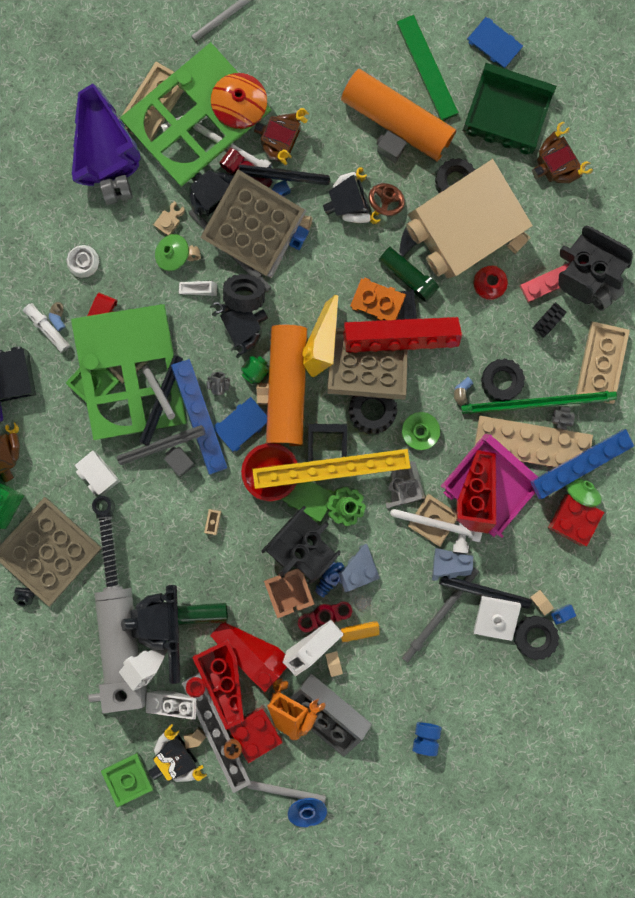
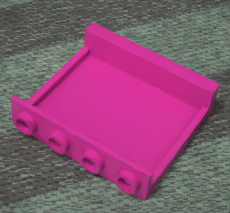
[440,434,538,538]

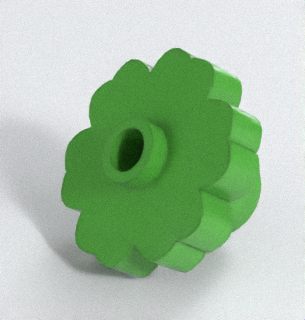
[326,487,366,526]

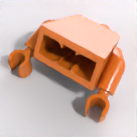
[267,678,325,740]

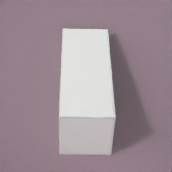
[179,281,217,296]

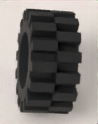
[532,302,567,338]

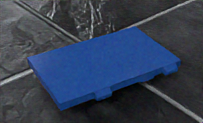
[467,17,523,69]
[214,397,267,452]

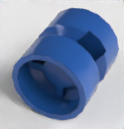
[412,722,442,756]

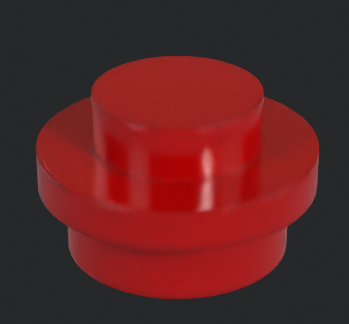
[186,677,206,698]

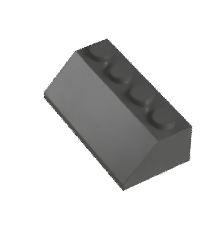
[290,674,372,757]

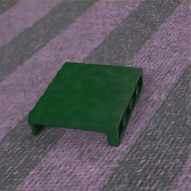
[462,63,557,154]

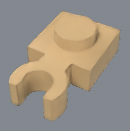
[154,201,185,236]

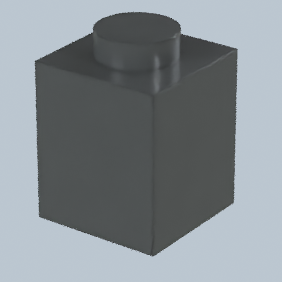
[376,130,407,164]
[164,446,195,477]

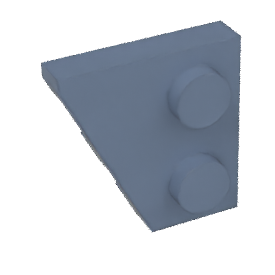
[339,544,380,592]
[432,548,473,581]

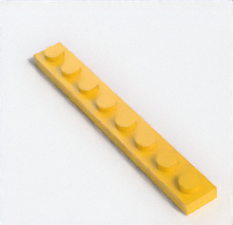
[253,449,410,489]

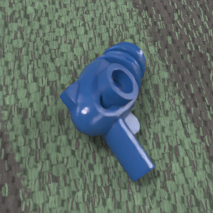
[315,562,344,597]

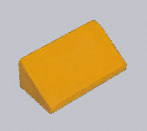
[340,621,380,642]

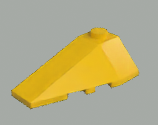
[302,295,338,377]

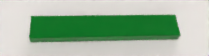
[397,15,459,121]

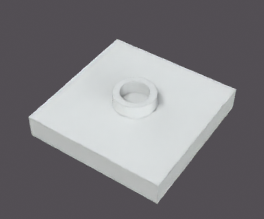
[474,596,521,641]

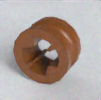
[224,739,242,759]

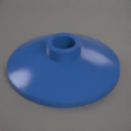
[288,798,327,827]

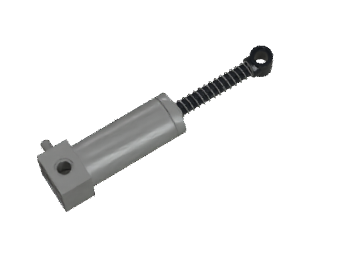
[88,496,147,714]

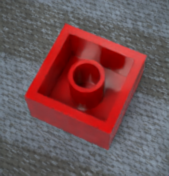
[548,494,605,547]
[229,705,283,764]

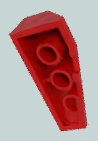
[457,450,496,533]
[210,622,287,692]
[192,640,244,730]

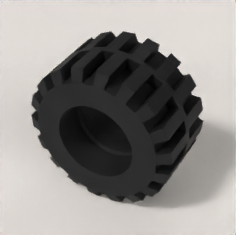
[348,396,397,435]

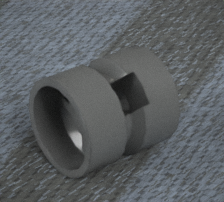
[100,175,133,205]
[592,282,625,311]

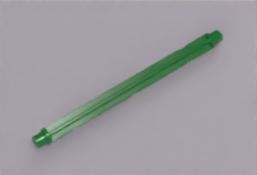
[461,391,617,415]

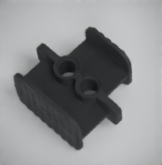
[558,225,633,304]
[261,506,341,585]

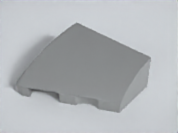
[386,461,425,508]

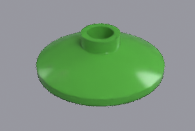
[155,234,189,271]
[402,412,440,450]
[566,478,602,507]

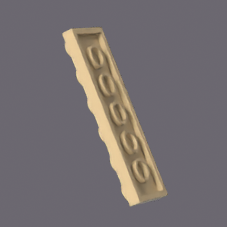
[474,416,593,467]

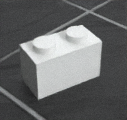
[75,451,120,496]

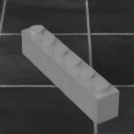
[182,673,251,793]

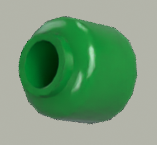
[241,356,269,384]

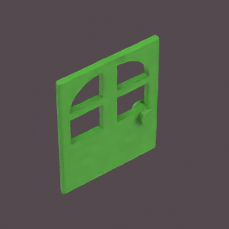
[120,42,272,187]
[71,304,187,440]

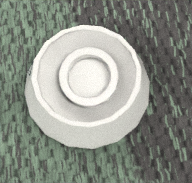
[66,245,99,278]

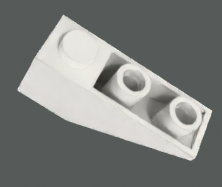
[283,620,343,676]
[119,648,168,691]
[146,690,197,719]

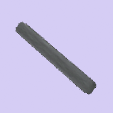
[117,425,206,465]

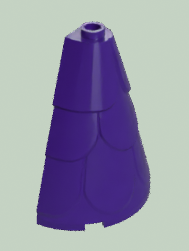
[72,83,141,186]

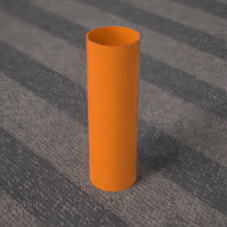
[341,69,457,162]
[266,325,308,446]

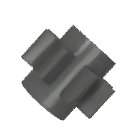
[207,372,230,395]
[552,406,575,430]

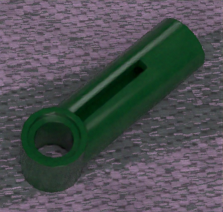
[378,246,439,302]
[178,603,228,626]

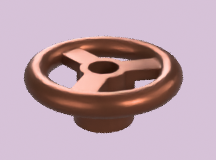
[368,183,405,216]

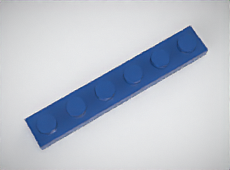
[171,359,227,474]
[530,429,634,499]

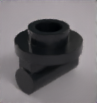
[13,587,35,607]

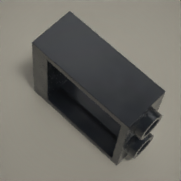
[308,424,347,462]

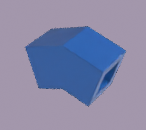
[272,180,291,196]
[289,226,309,250]
[551,604,576,625]

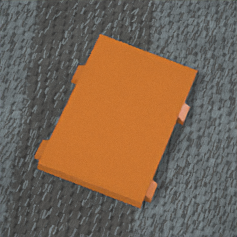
[350,278,406,321]

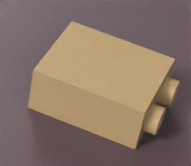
[406,159,533,279]

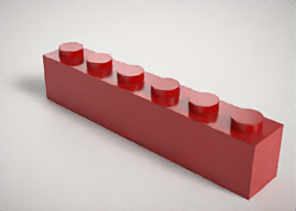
[343,317,462,353]

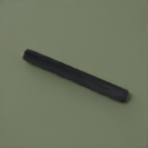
[238,165,330,185]
[139,355,183,445]
[439,576,532,609]
[166,585,180,684]

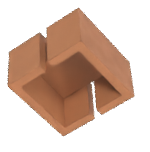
[264,568,315,618]

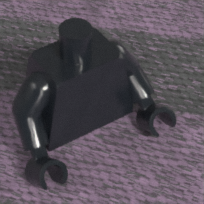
[189,170,234,220]
[210,302,268,358]
[121,590,179,652]

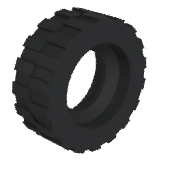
[435,158,476,193]
[223,274,265,312]
[481,358,525,401]
[514,616,559,660]

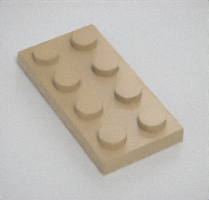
[122,62,183,142]
[576,322,630,404]

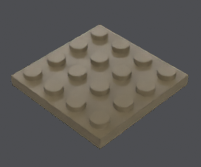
[200,170,305,276]
[327,328,408,400]
[0,497,102,607]

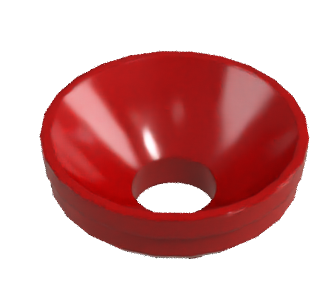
[473,266,508,300]

